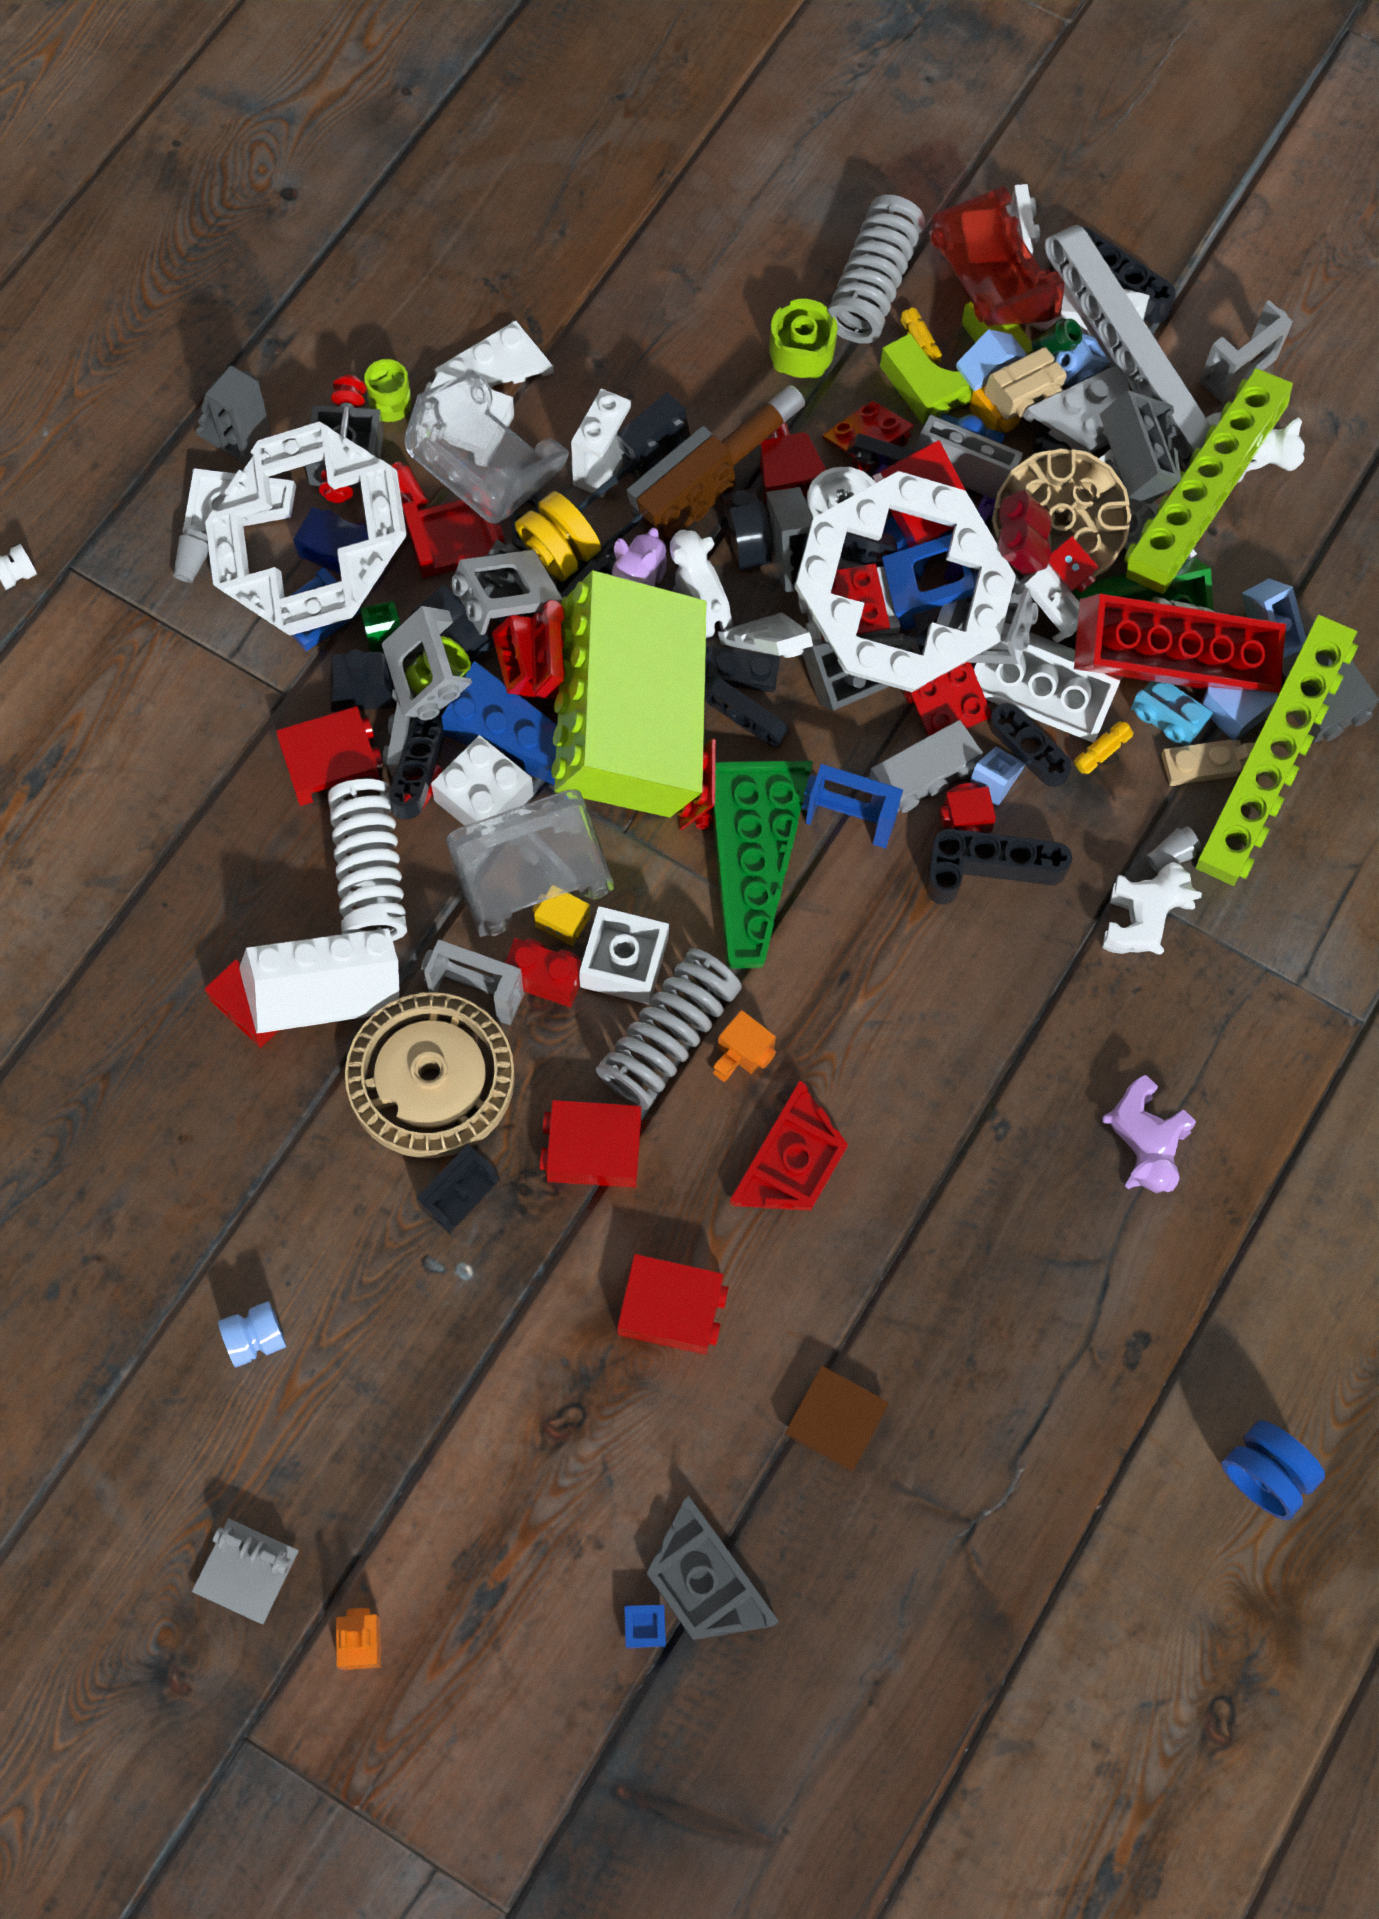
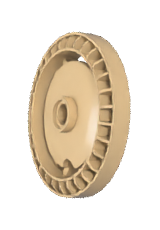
[345,993,515,1158]

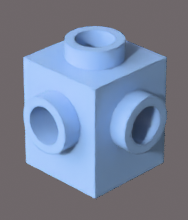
[1052,334,1110,386]

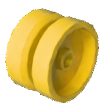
[515,491,601,582]

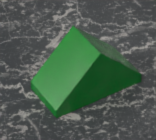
[360,601,401,654]

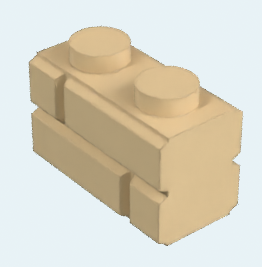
[984,347,1067,420]

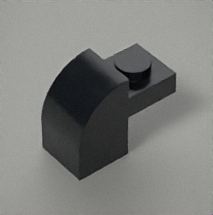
[721,488,772,571]

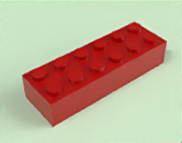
[1074,594,1286,693]

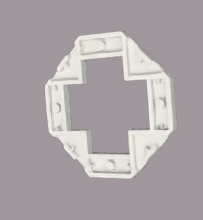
[205,421,406,635]
[794,471,1016,692]

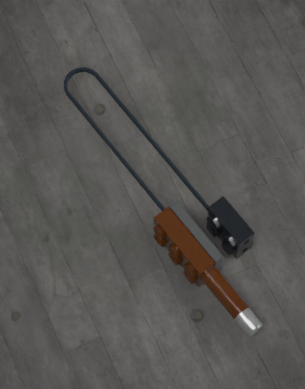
[416,385,805,664]

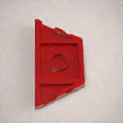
[729,1081,848,1211]

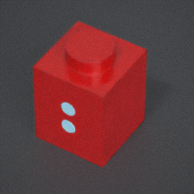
[1049,536,1099,593]

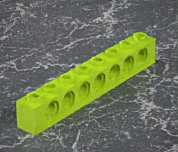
[1124,368,1293,594]
[1195,614,1359,886]

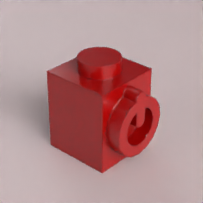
[939,783,996,833]

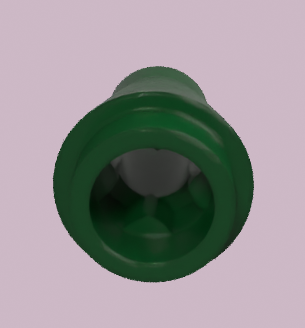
[1032,318,1082,354]

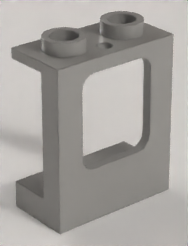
[1199,300,1293,403]
[452,550,563,635]
[936,588,1038,664]
[382,606,472,720]
[422,939,524,1025]

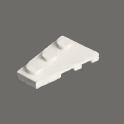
[434,321,554,390]
[183,469,296,534]
[718,612,813,658]

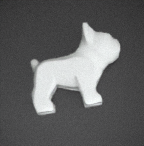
[1206,412,1305,483]
[670,530,733,639]
[1102,862,1202,954]

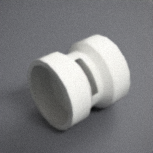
[0,544,37,590]

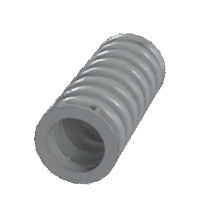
[827,195,925,344]
[595,948,742,1110]

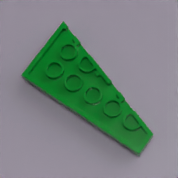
[712,761,813,969]

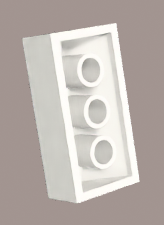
[974,622,1122,743]
[239,928,399,1034]

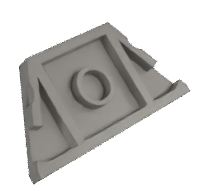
[1023,365,1130,453]

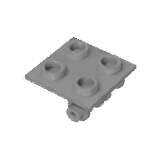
[192,1518,299,1625]

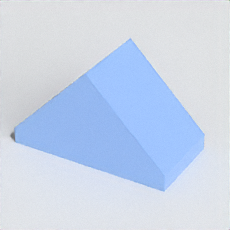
[956,329,1027,391]
[1201,687,1278,741]
[970,746,1026,807]

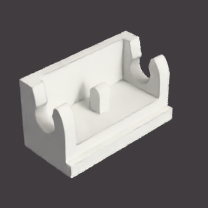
[1012,564,1079,643]

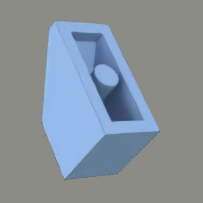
[1241,578,1306,659]

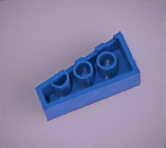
[441,661,557,786]

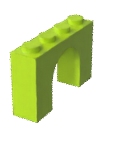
[880,291,1034,425]

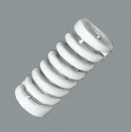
[328,779,407,941]

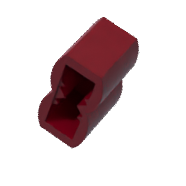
[998,490,1051,576]

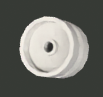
[806,467,876,518]

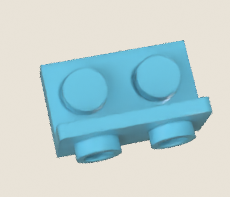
[1131,681,1213,746]

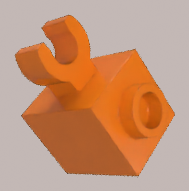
[713,1010,776,1082]
[336,1608,381,1670]

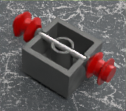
[305,375,384,503]

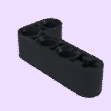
[1043,227,1176,323]
[927,829,1073,905]

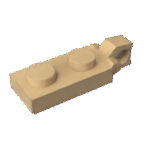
[1161,740,1255,786]

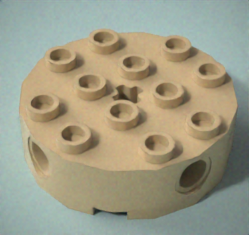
[991,449,1131,578]

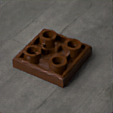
[784,1365,889,1472]

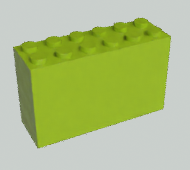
[551,570,707,818]

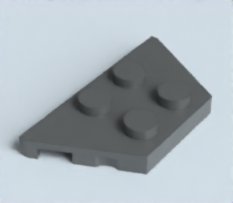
[646,1496,779,1640]

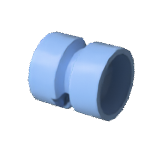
[218,1301,287,1368]

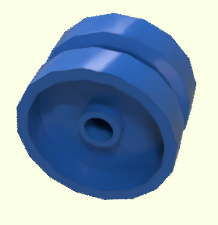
[1221,1420,1325,1521]

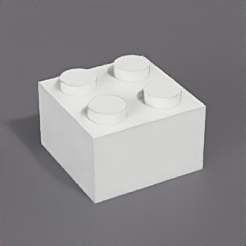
[431,735,534,843]
[579,906,669,1005]

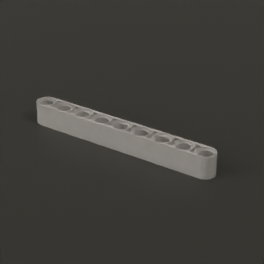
[1045,225,1211,472]

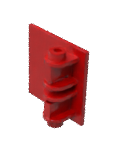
[822,400,914,472]
[820,564,891,641]
[904,662,992,737]
[677,739,716,830]

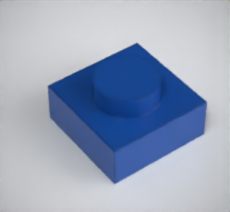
[625,1604,666,1648]

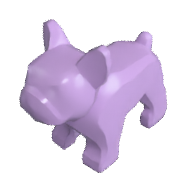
[612,528,666,587]
[1102,1075,1196,1193]

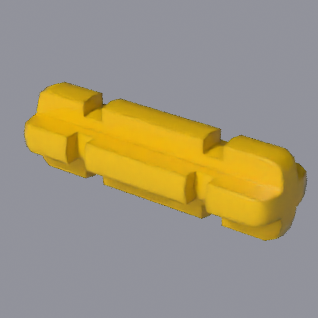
[900,307,942,365]
[1074,721,1133,774]

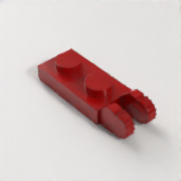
[531,599,565,698]

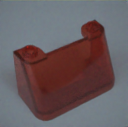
[929,186,1065,326]

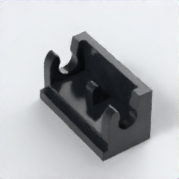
[416,1144,500,1234]

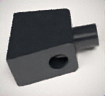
[329,650,397,712]

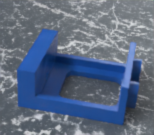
[882,534,979,630]
[802,764,903,849]

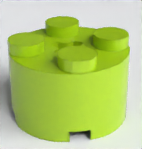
[769,299,837,378]

